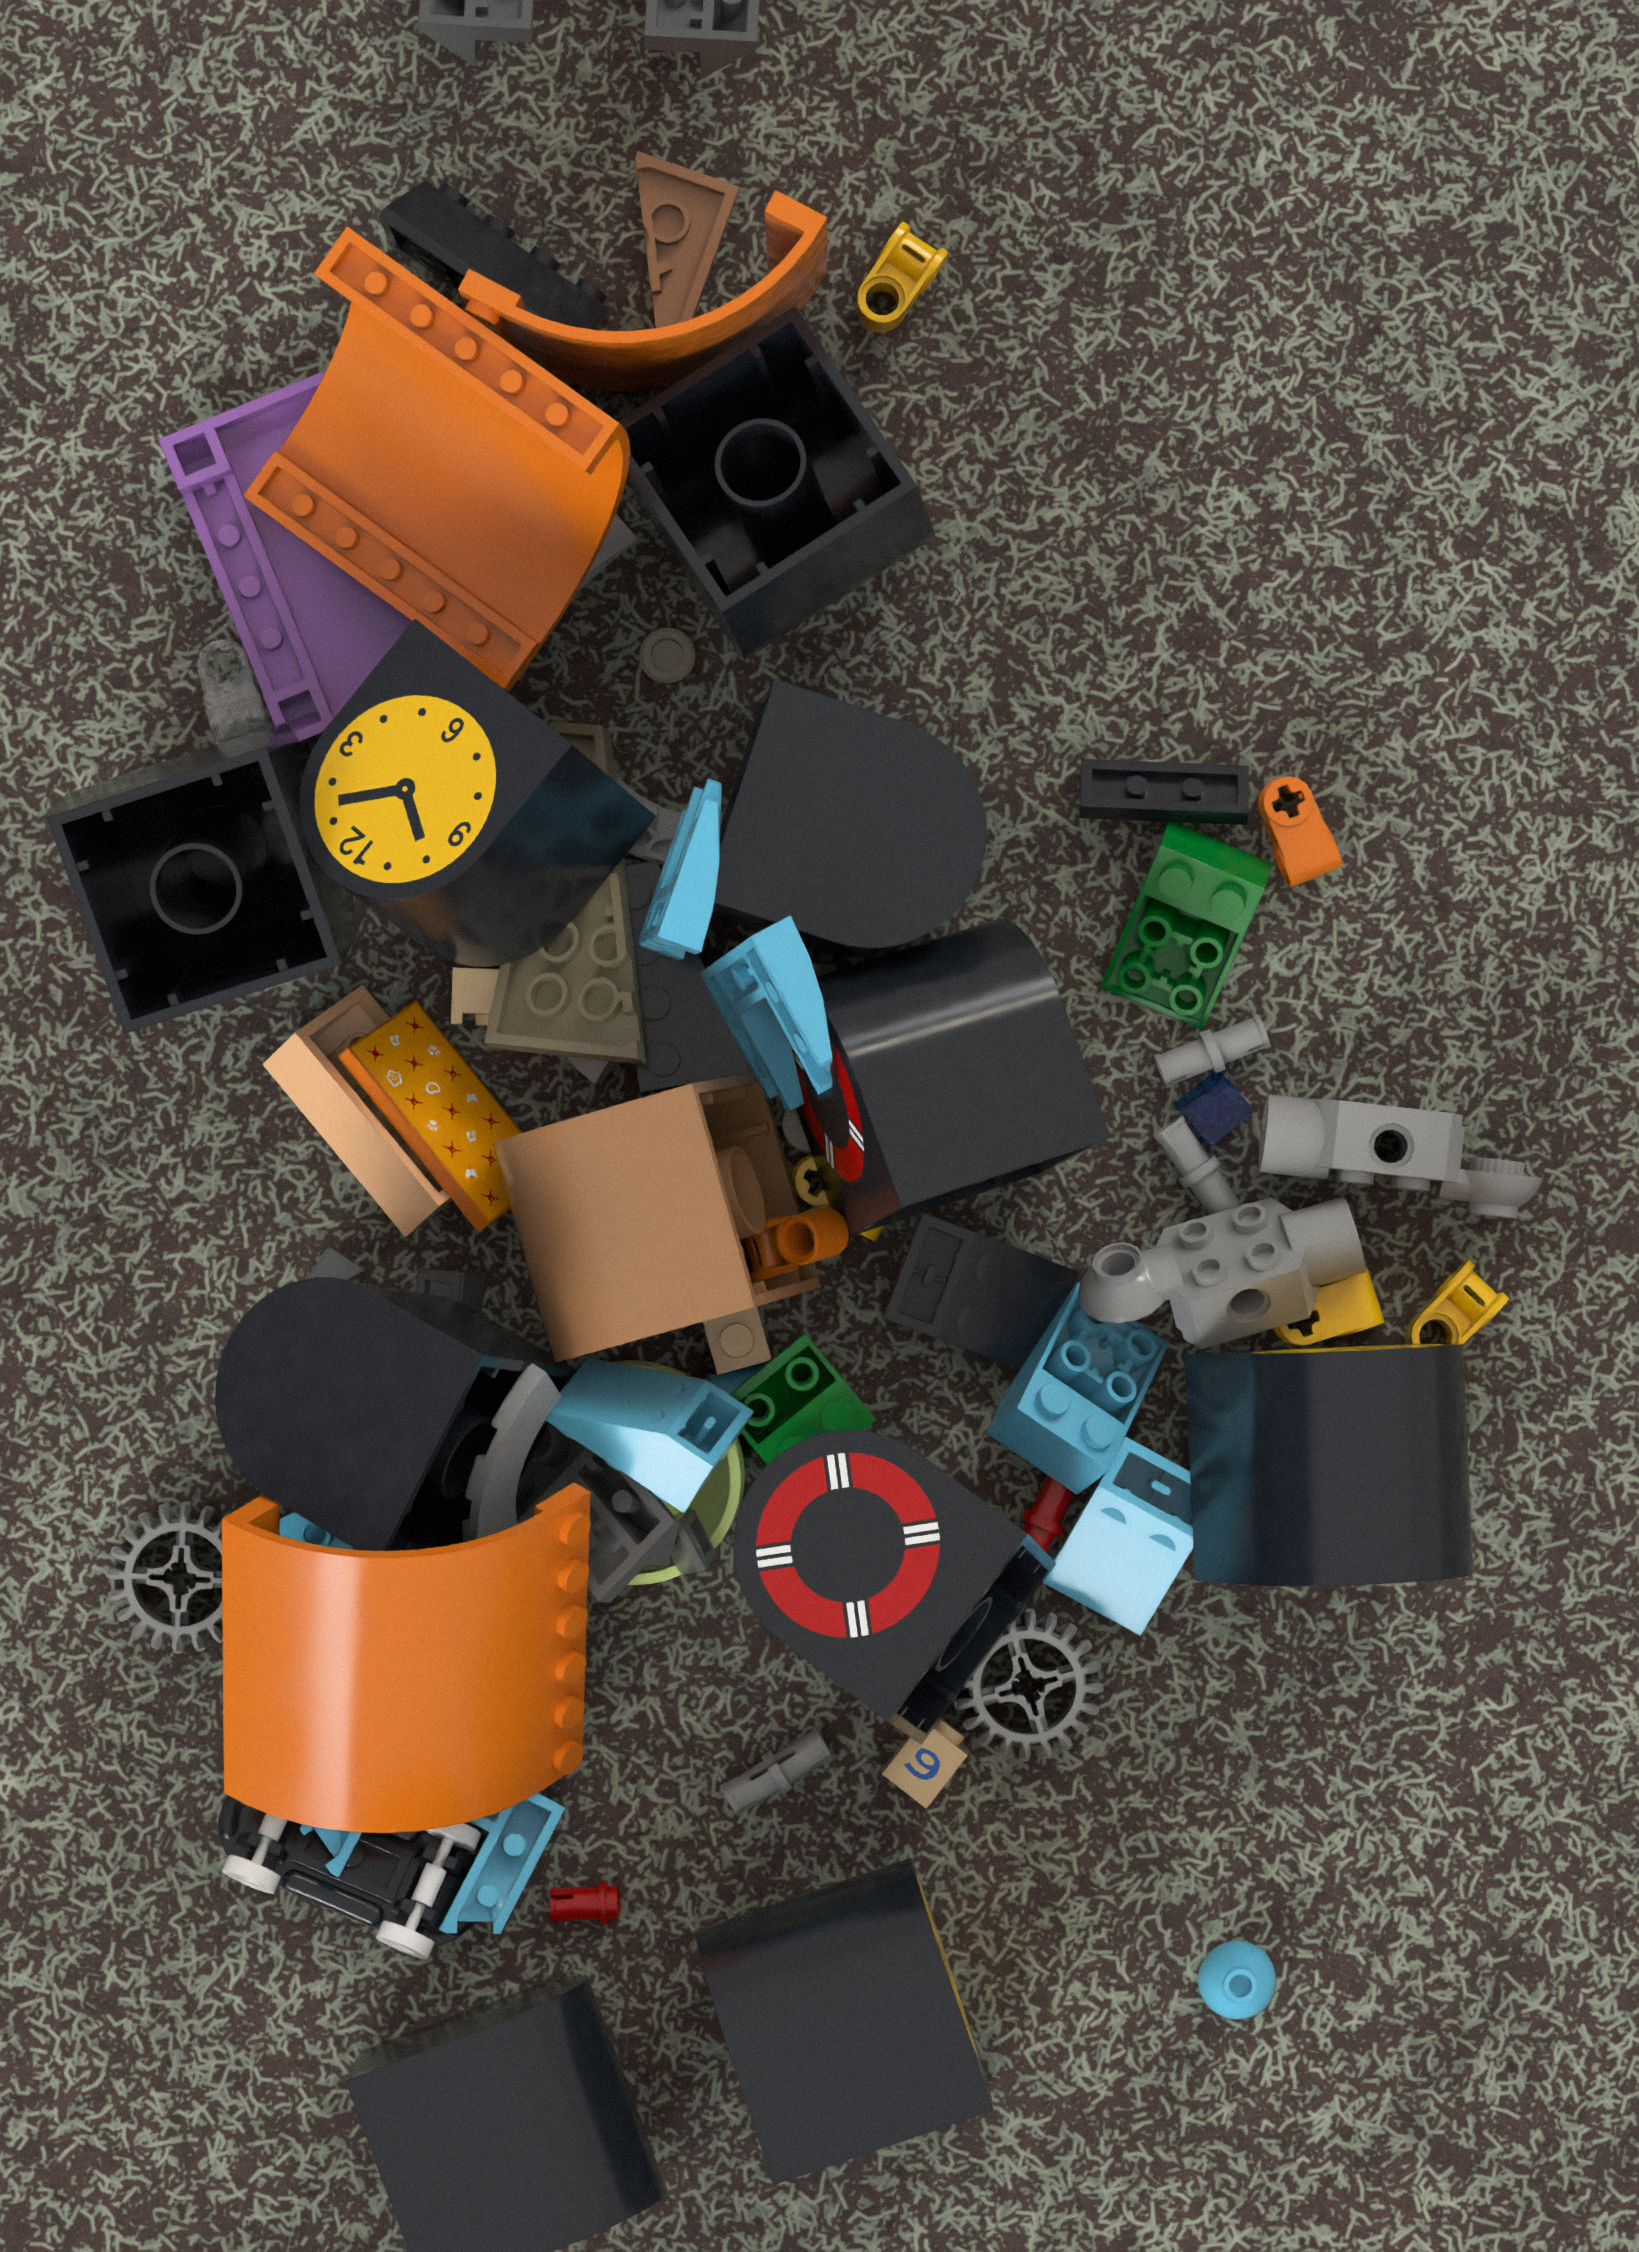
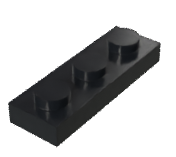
[1079,759,1249,825]

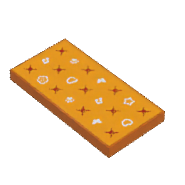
[338,1000,522,1233]

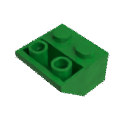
[729,1332,876,1465]

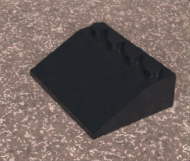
[379,180,611,331]

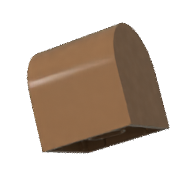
[493,1072,821,1362]

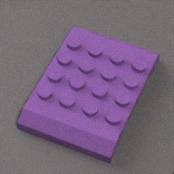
[158,370,412,745]

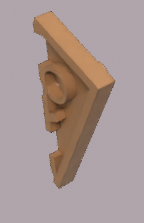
[635,151,740,328]

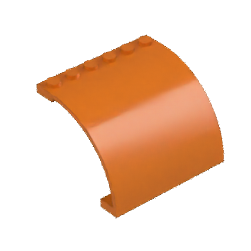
[458,190,827,391]
[243,227,630,691]
[222,1482,591,1833]

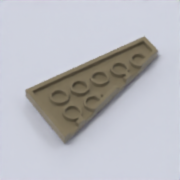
[484,721,647,1065]

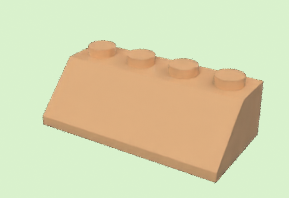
[262,985,452,1237]

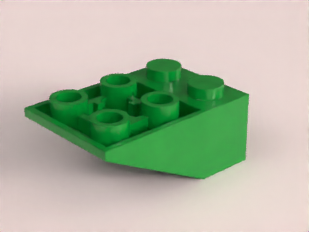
[1100,822,1273,1030]

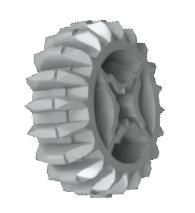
[106,1501,223,1654]
[954,1608,1104,1761]

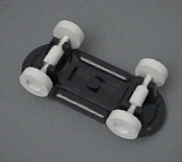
[218,1795,482,1960]

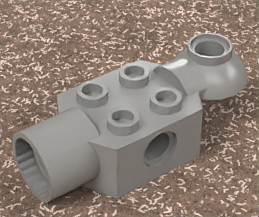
[1258,1094,1543,1219]
[1079,1196,1366,1349]

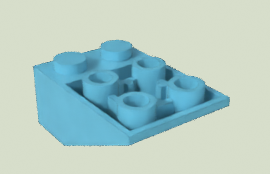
[986,1282,1169,1495]
[546,1358,754,1513]
[1043,1436,1193,1636]

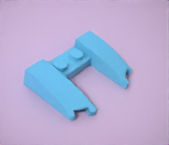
[636,779,722,961]
[699,915,832,1111]
[300,1793,565,1934]

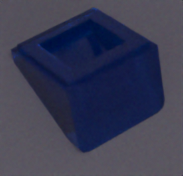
[1174,1072,1255,1147]

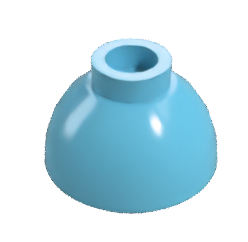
[1198,1941,1276,2019]

